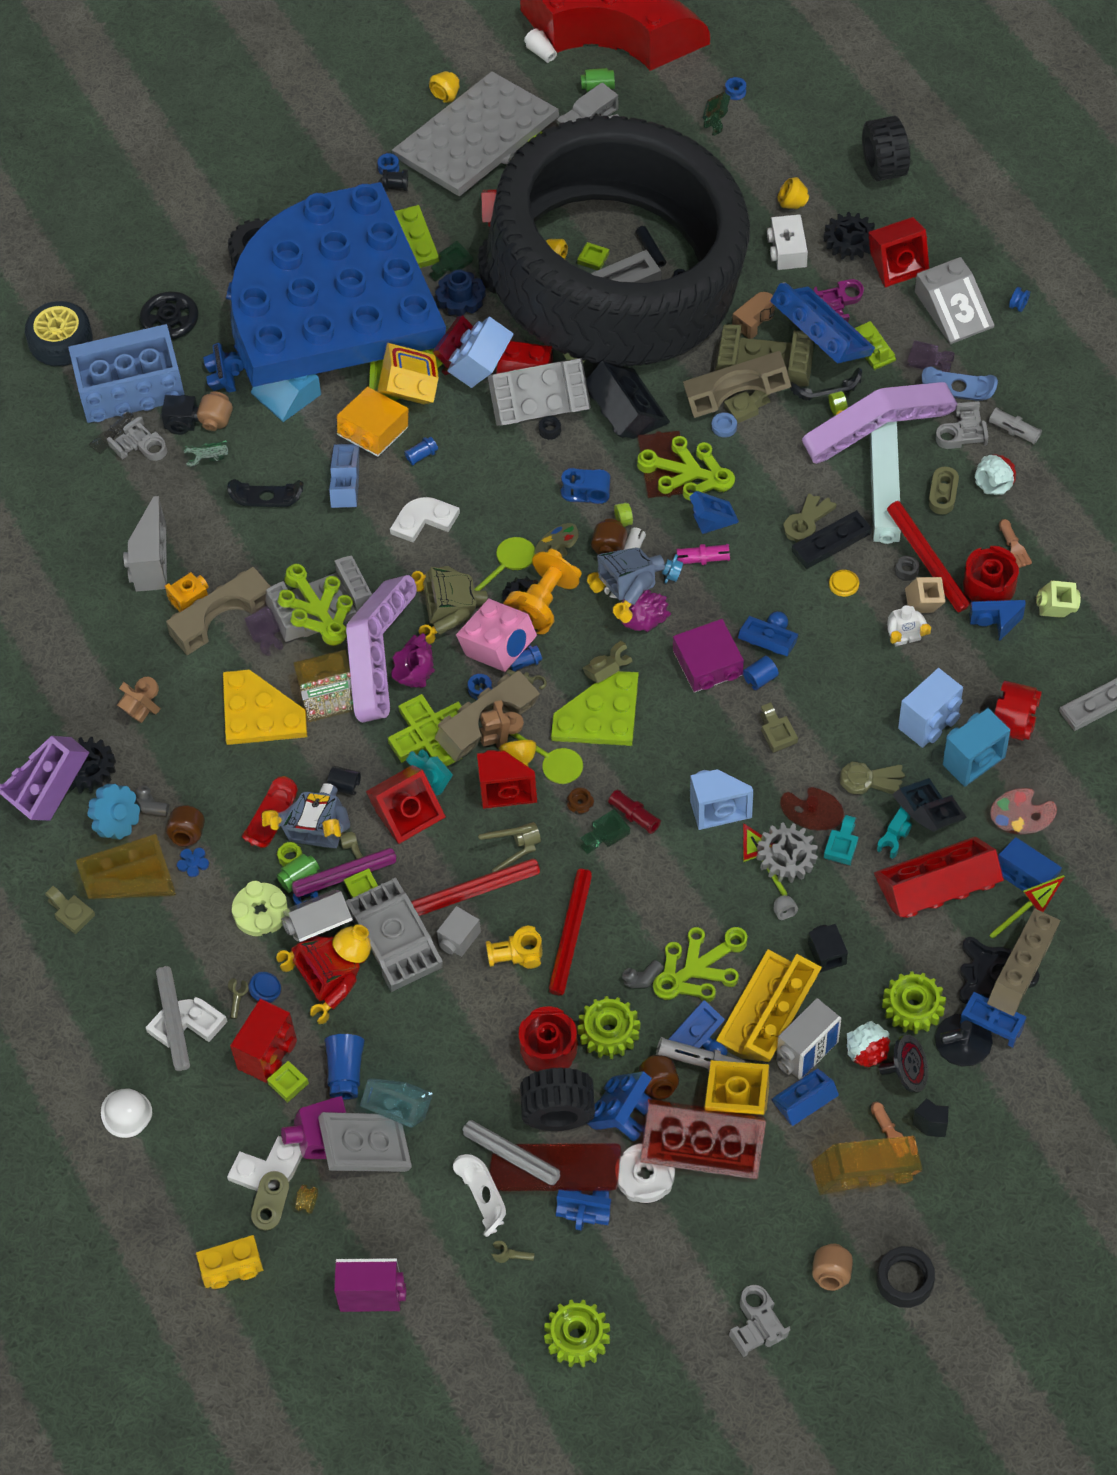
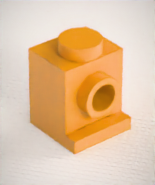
[165,572,209,612]

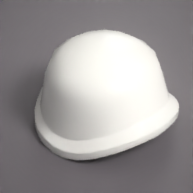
[101,1089,152,1138]

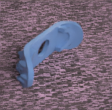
[922,367,998,401]

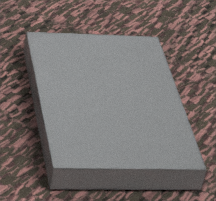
[318,1112,412,1172]

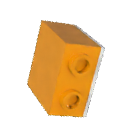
[337,386,409,457]

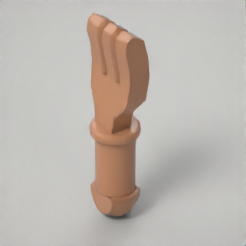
[999,519,1032,568]
[871,1101,912,1160]

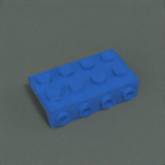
[770,283,875,364]

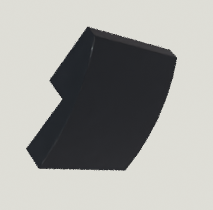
[892,778,967,832]

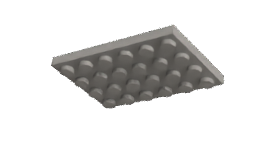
[392,71,559,196]

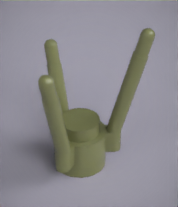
[478,822,541,873]

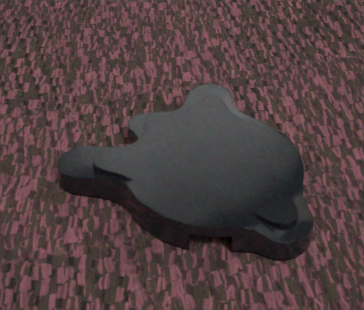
[959,937,1040,1004]

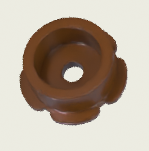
[567,788,594,814]

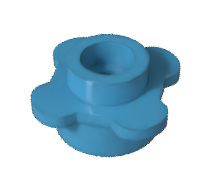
[662,554,683,584]

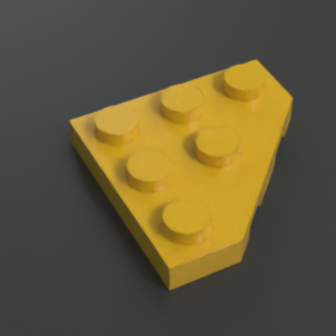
[223,670,308,745]

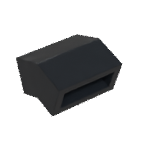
[913,1098,949,1137]

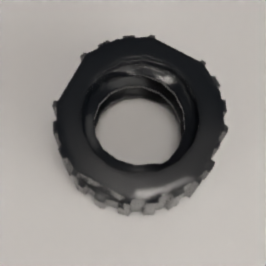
[539,416,561,440]

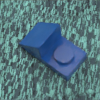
[689,491,739,534]
[969,600,1026,641]

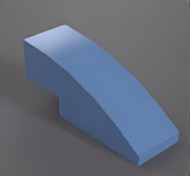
[329,444,360,508]

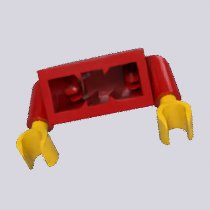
[276,935,366,1024]

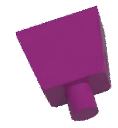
[281,1096,346,1159]

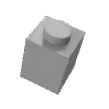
[437,906,481,957]

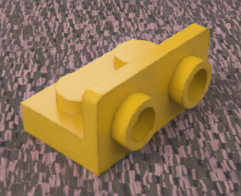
[196,1235,264,1289]

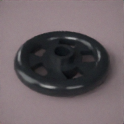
[140,291,199,340]

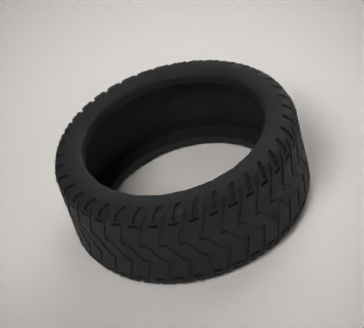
[486,116,750,366]

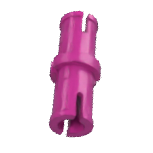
[677,544,730,565]

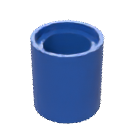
[743,656,779,690]

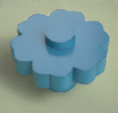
[88,784,140,839]

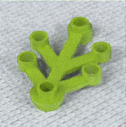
[637,436,735,500]
[278,564,353,646]
[653,927,748,1002]

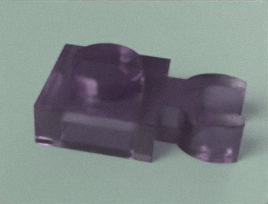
[907,340,955,372]
[245,606,283,656]

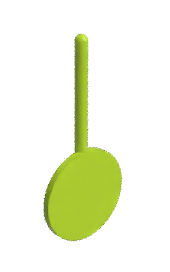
[474,537,535,591]
[510,733,583,784]

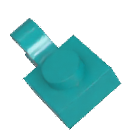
[406,749,453,796]
[877,807,912,859]
[824,815,859,866]

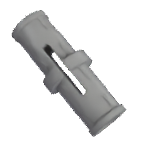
[989,407,1042,445]

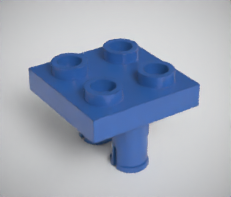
[587,1071,658,1141]

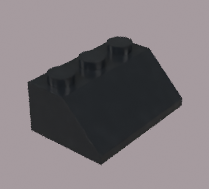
[586,361,670,439]

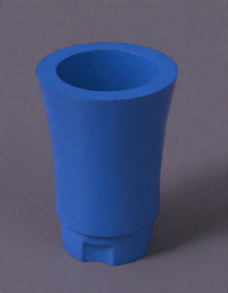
[324,1034,365,1100]

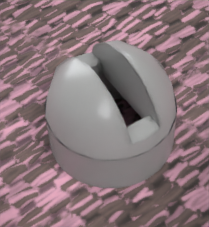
[774,895,798,920]

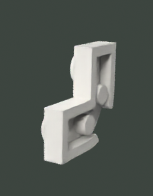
[390,497,460,543]
[146,997,228,1048]
[227,1136,302,1191]

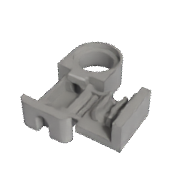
[935,401,989,449]
[107,417,167,461]
[729,1285,790,1358]

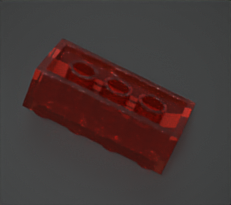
[640,1099,766,1179]

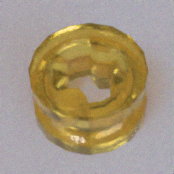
[296,1184,318,1214]

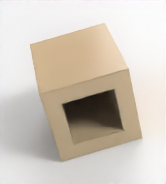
[905,577,945,613]

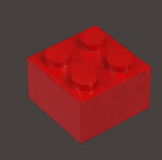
[230,999,297,1083]

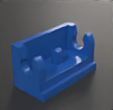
[998,837,1062,891]
[960,992,1026,1048]

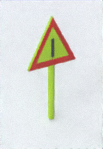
[743,823,787,896]
[990,875,1065,939]

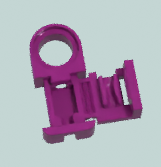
[813,279,864,322]

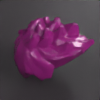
[619,589,671,632]
[391,633,435,688]

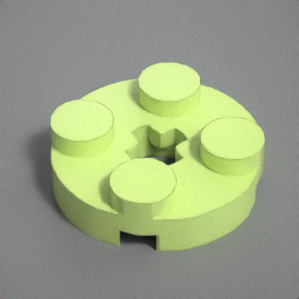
[232,881,288,936]

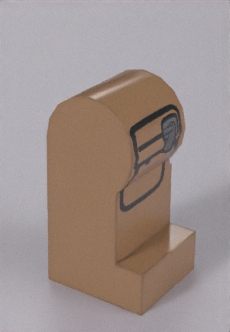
[732,292,775,339]

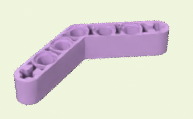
[802,382,958,464]
[346,575,417,723]

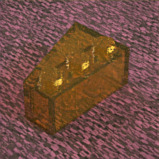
[76,834,176,899]
[812,1136,923,1195]

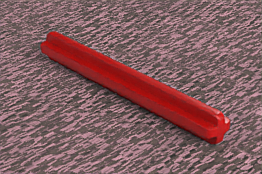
[887,501,970,613]
[411,859,540,916]
[549,868,592,996]

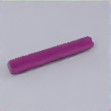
[292,848,396,897]

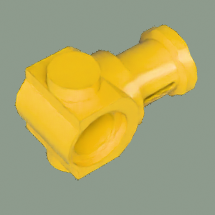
[486,926,543,969]

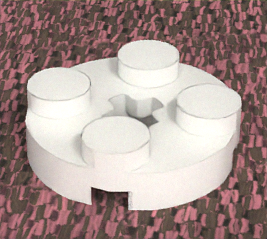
[616,1143,675,1203]

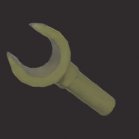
[340,832,363,859]
[228,978,249,1019]
[491,1241,535,1263]

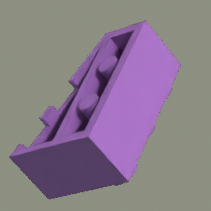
[0,736,89,820]

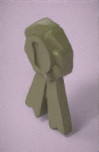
[784,493,836,543]
[840,762,905,794]

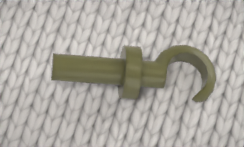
[506,669,547,689]

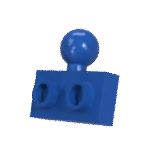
[738,611,798,656]
[668,1000,728,1061]

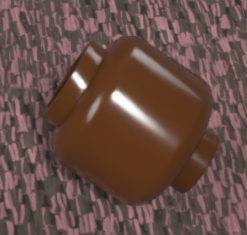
[591,519,627,555]
[166,805,205,846]
[638,1055,679,1099]

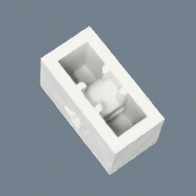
[767,215,808,270]

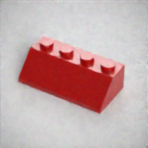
[874,836,1004,918]

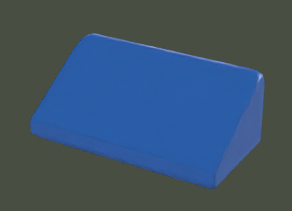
[771,1069,839,1126]

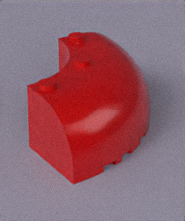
[520,0,710,71]

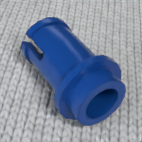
[404,437,438,466]
[510,645,542,672]

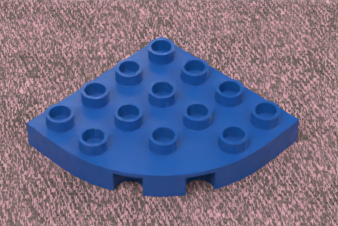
[230,182,446,387]

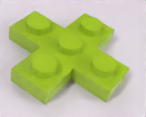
[388,694,462,767]

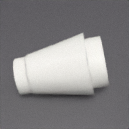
[524,28,557,63]

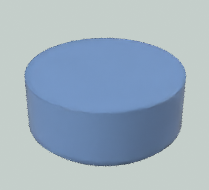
[712,413,737,437]

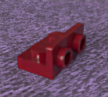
[432,315,473,375]

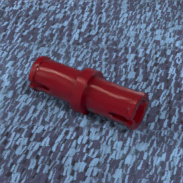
[608,789,661,834]

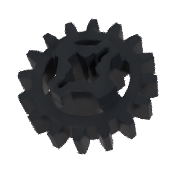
[824,212,875,260]
[69,737,116,794]

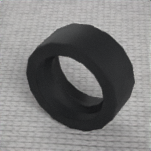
[877,1246,935,1308]

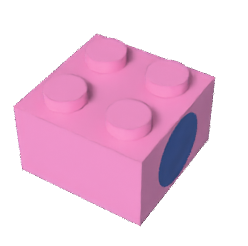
[456,598,537,672]

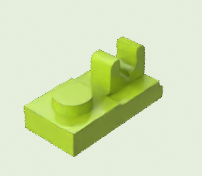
[854,321,896,370]

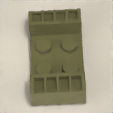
[714,325,814,386]

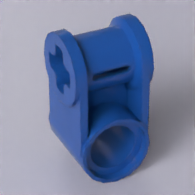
[561,468,611,504]

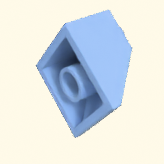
[690,769,753,830]

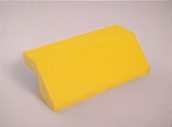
[716,949,822,1062]

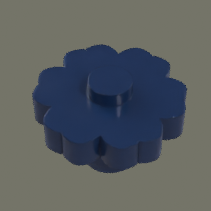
[435,270,486,316]

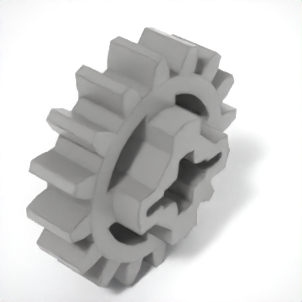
[756,823,818,883]

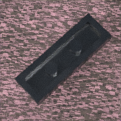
[792,510,872,569]

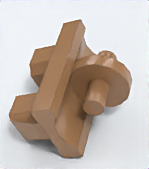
[117,677,161,723]
[479,700,524,750]

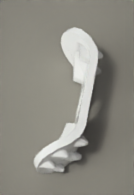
[453,1154,506,1237]

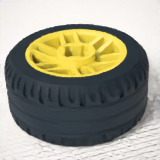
[25,301,93,366]

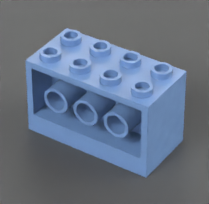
[68,324,184,423]

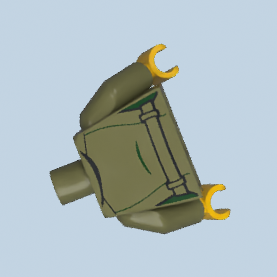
[411,566,488,644]

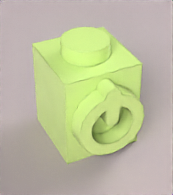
[1036,581,1081,617]

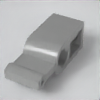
[557,83,618,125]

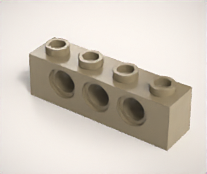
[987,908,1061,1016]

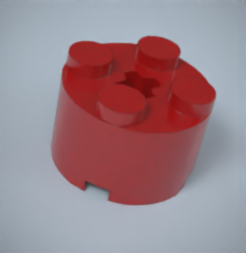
[963,546,1019,602]
[995,680,1042,741]
[519,1006,578,1072]

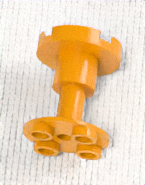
[503,549,582,634]

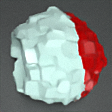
[975,454,1016,495]
[847,1021,890,1067]

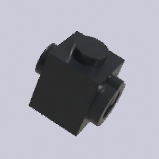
[161,395,200,435]

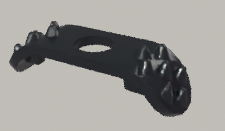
[790,368,862,401]
[227,479,304,507]

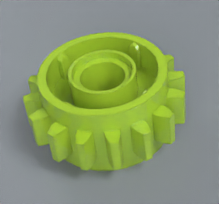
[882,971,946,1034]
[578,996,640,1059]
[544,1300,610,1367]

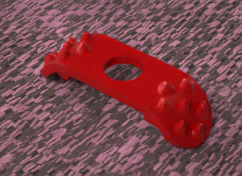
[242,776,298,848]

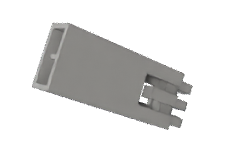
[591,250,661,283]

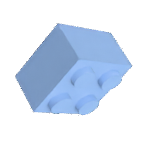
[447,316,513,388]
[898,668,963,748]

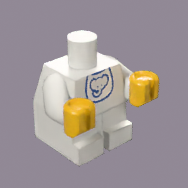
[887,605,931,646]

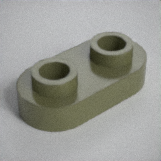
[929,467,959,514]
[251,1171,289,1231]

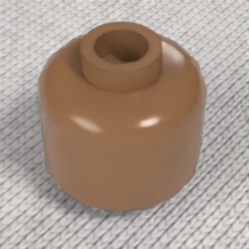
[197,392,233,431]
[812,1244,853,1291]

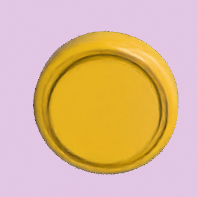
[829,570,859,597]

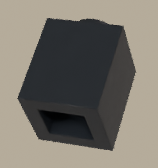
[808,924,848,973]

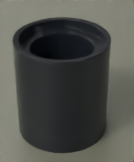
[327,766,361,796]

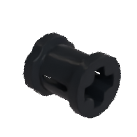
[382,169,408,191]

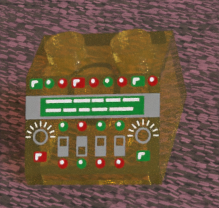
[293,650,354,722]

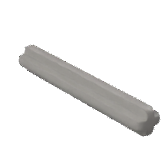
[156,966,190,1071]
[462,1120,561,1185]

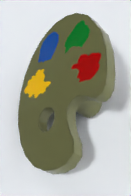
[535,523,579,557]

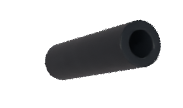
[635,226,667,268]

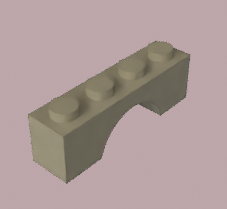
[683,351,791,418]
[166,567,271,655]
[435,671,540,762]

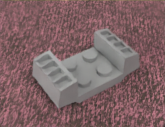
[488,358,591,426]
[265,555,372,642]
[345,877,443,992]

